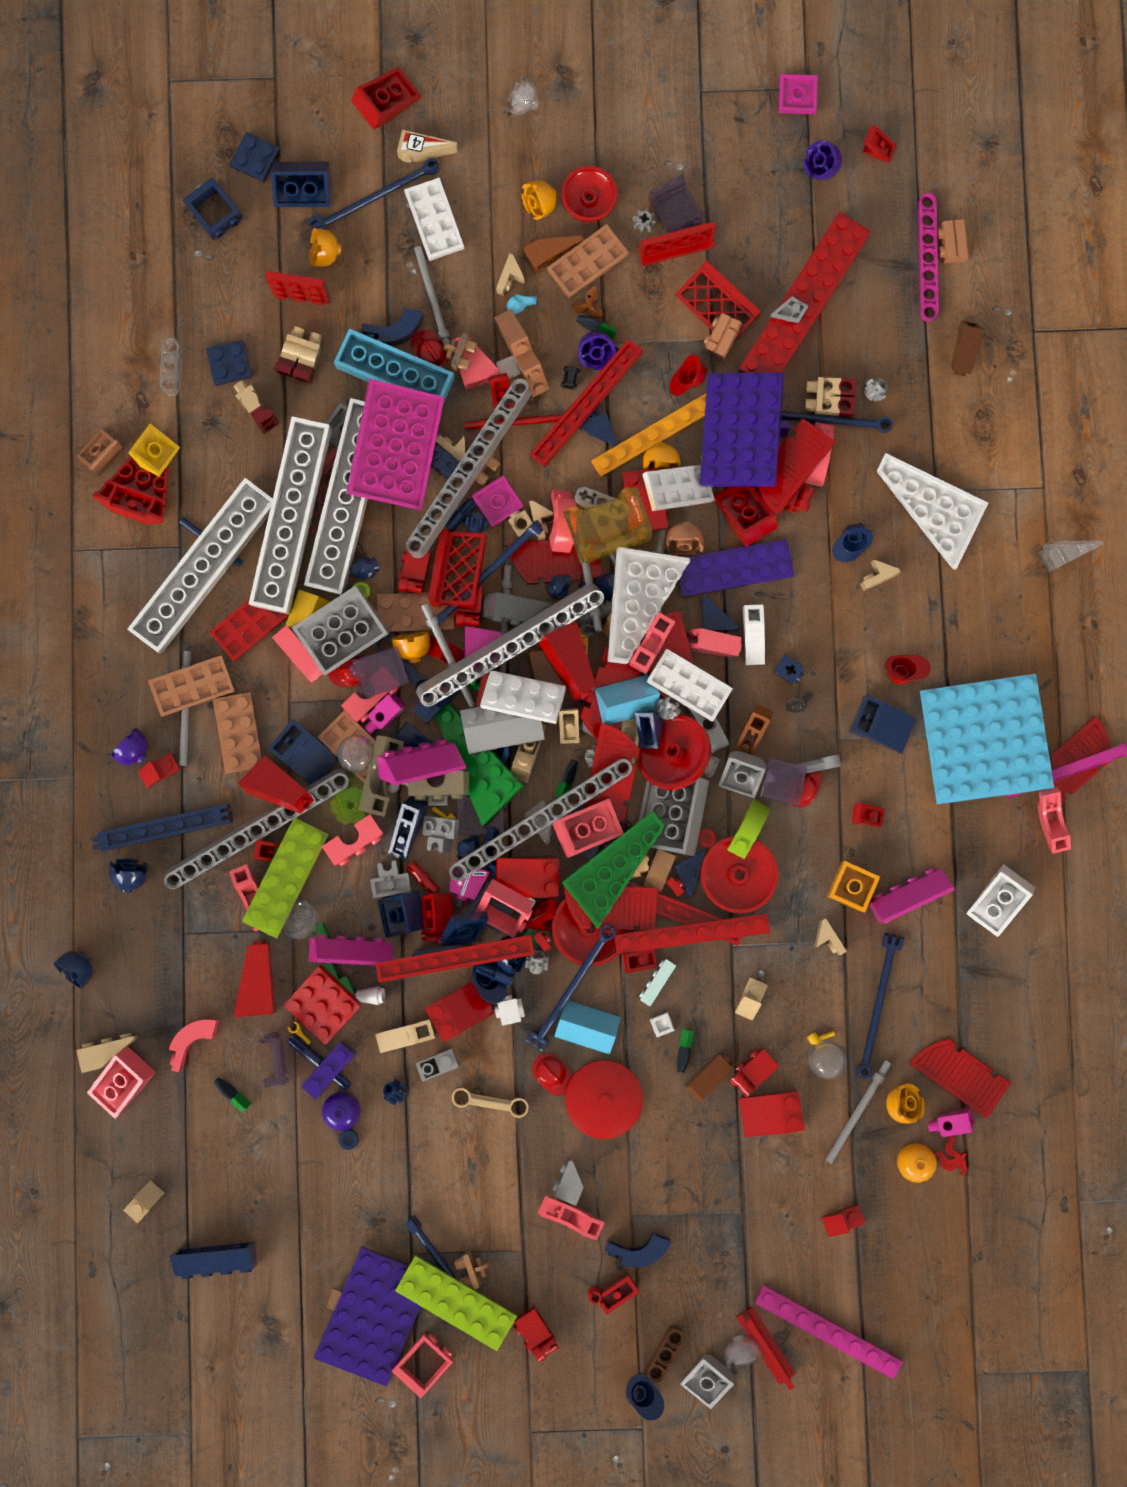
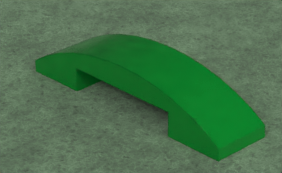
[317,923,356,994]

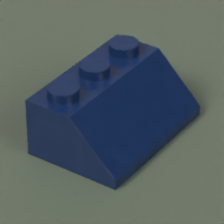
[270,162,331,207]

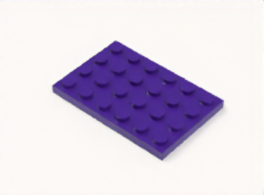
[700,372,784,487]
[314,1246,421,1387]

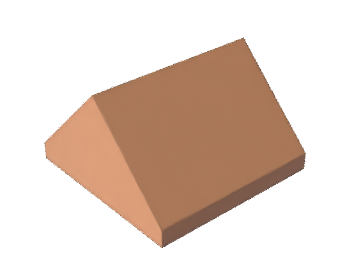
[76,429,124,476]

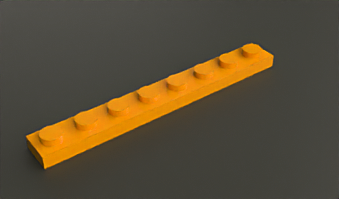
[591,393,707,478]

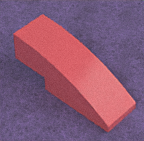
[272,625,323,683]

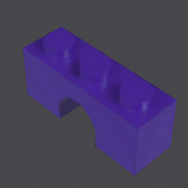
[301,1041,357,1100]

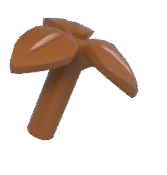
[571,286,603,318]

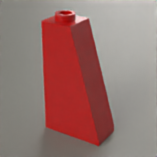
[539,621,596,701]
[238,756,314,814]
[234,940,276,1017]

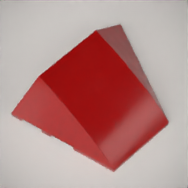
[92,456,168,525]

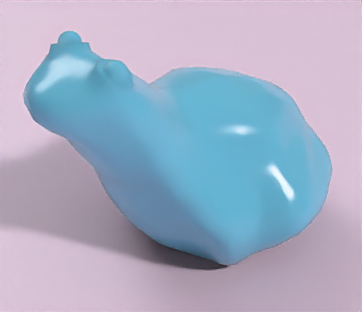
[506,294,537,315]

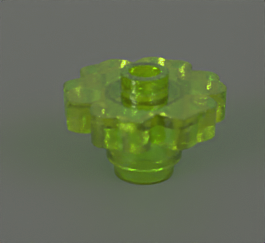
[330,786,366,825]

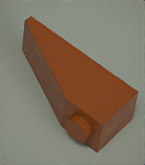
[523,235,583,273]
[733,704,773,755]

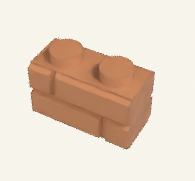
[937,219,969,264]
[703,313,742,359]

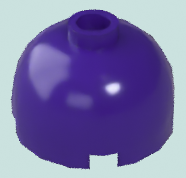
[803,140,842,180]
[578,331,616,370]
[110,728,148,766]
[322,1092,361,1131]

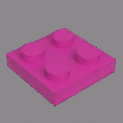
[778,74,818,115]
[472,476,524,529]

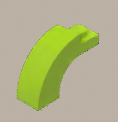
[727,798,771,859]

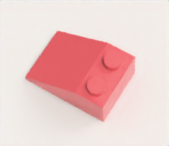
[552,799,624,858]
[87,1046,156,1119]

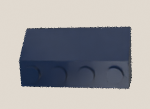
[170,1242,257,1279]

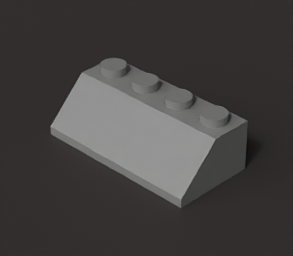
[460,707,545,754]

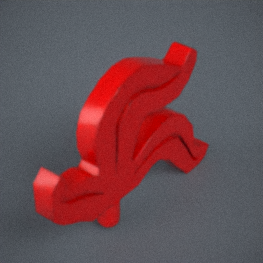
[934,1136,967,1175]

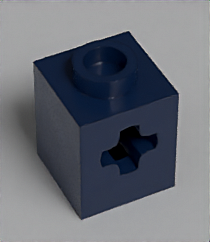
[773,655,804,685]

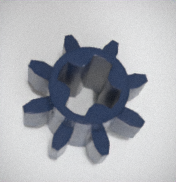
[464,513,488,533]
[383,1079,407,1105]

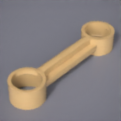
[452,1087,529,1118]

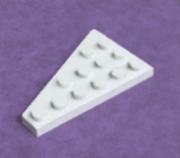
[876,453,988,570]
[607,547,690,664]

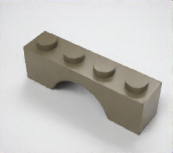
[358,735,404,817]

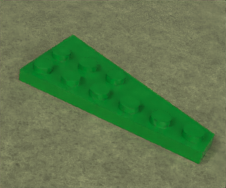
[435,703,524,826]
[561,811,665,929]

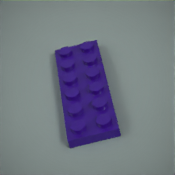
[678,539,794,598]

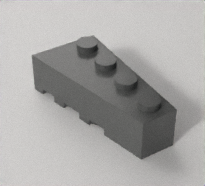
[480,592,563,628]

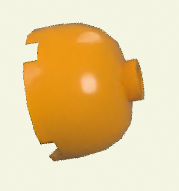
[522,180,557,220]
[310,228,341,267]
[643,442,681,470]
[392,631,431,663]
[886,1084,925,1124]
[897,1142,937,1183]

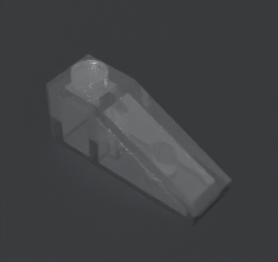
[1039,540,1104,573]

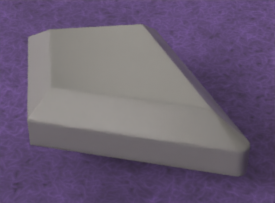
[771,297,808,323]

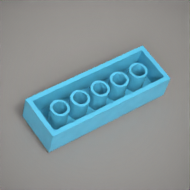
[334,329,455,404]

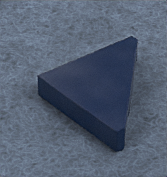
[579,412,618,447]
[578,572,615,601]
[702,595,739,631]
[673,850,706,898]

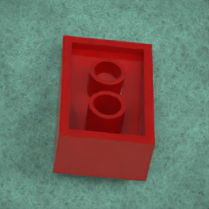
[351,67,421,130]
[622,468,668,534]
[714,487,778,547]
[496,855,559,898]
[424,982,495,1043]
[738,1089,805,1137]

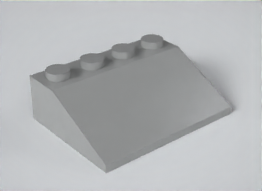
[292,585,390,676]
[638,777,709,856]

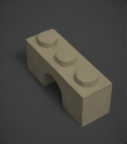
[408,771,469,800]

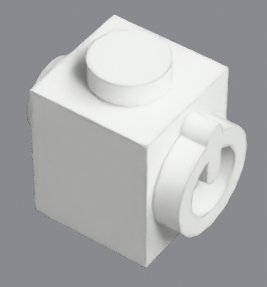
[495,995,525,1026]

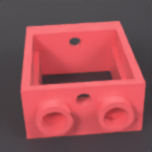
[475,879,533,938]
[392,1332,454,1398]

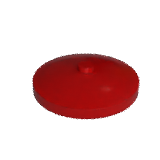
[637,715,712,790]
[701,836,778,913]
[551,898,629,966]
[565,1060,643,1139]

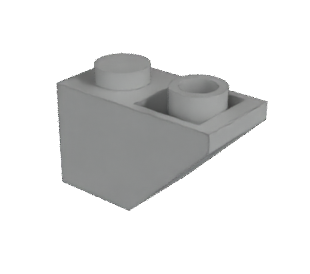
[415,1047,460,1082]
[552,1158,584,1206]

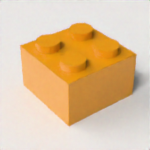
[826,861,880,912]

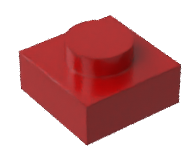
[666,877,684,897]
[533,930,551,952]

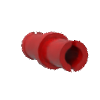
[406,860,440,894]

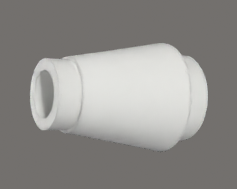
[356,986,385,1005]

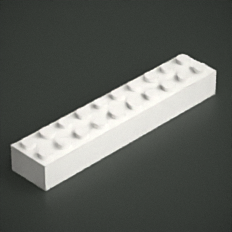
[304,398,368,595]
[249,416,332,615]
[127,478,273,654]

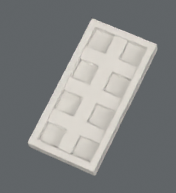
[404,178,464,261]
[642,465,715,511]
[646,649,733,722]
[480,671,566,724]

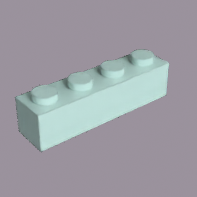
[639,959,676,1006]

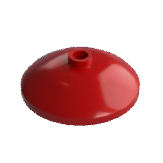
[561,166,618,222]

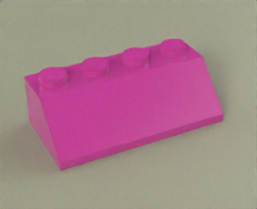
[377,739,466,785]
[869,867,955,924]
[308,935,394,965]

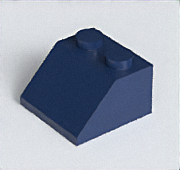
[378,891,427,938]

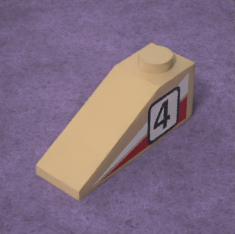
[397,130,458,163]

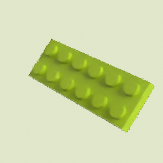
[242,818,329,939]
[395,1255,517,1351]

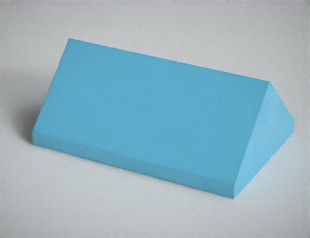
[595,675,660,725]
[554,1000,621,1054]

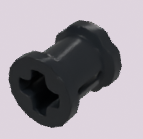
[560,366,580,390]

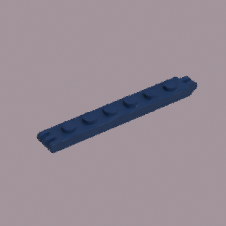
[91,804,233,852]

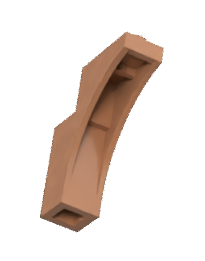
[494,309,550,397]

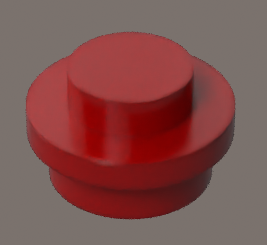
[698,828,716,848]

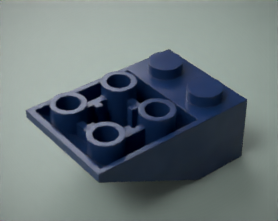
[849,695,916,754]
[268,719,339,784]

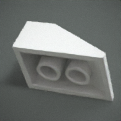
[966,864,1035,937]

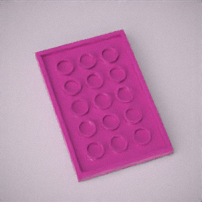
[346,379,444,510]

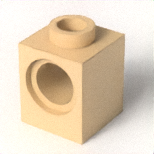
[508,510,532,538]

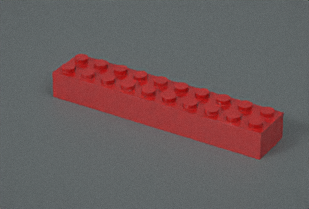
[738,211,871,373]

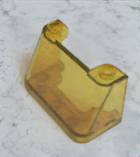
[563,487,652,563]

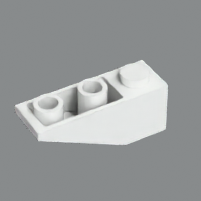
[742,604,765,665]

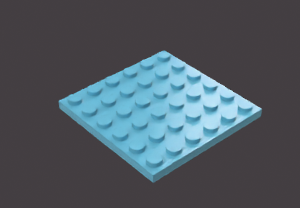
[920,674,1054,805]

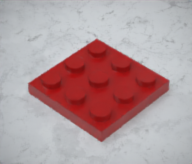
[265,271,330,305]
[283,965,363,1045]

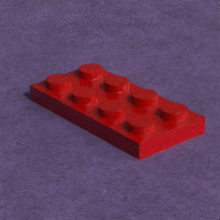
[209,599,291,662]

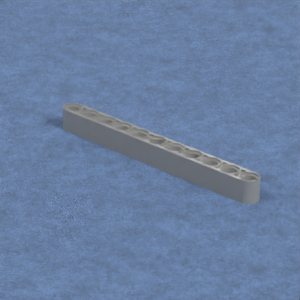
[406,379,531,558]
[416,584,604,706]
[449,759,632,881]
[164,769,349,889]

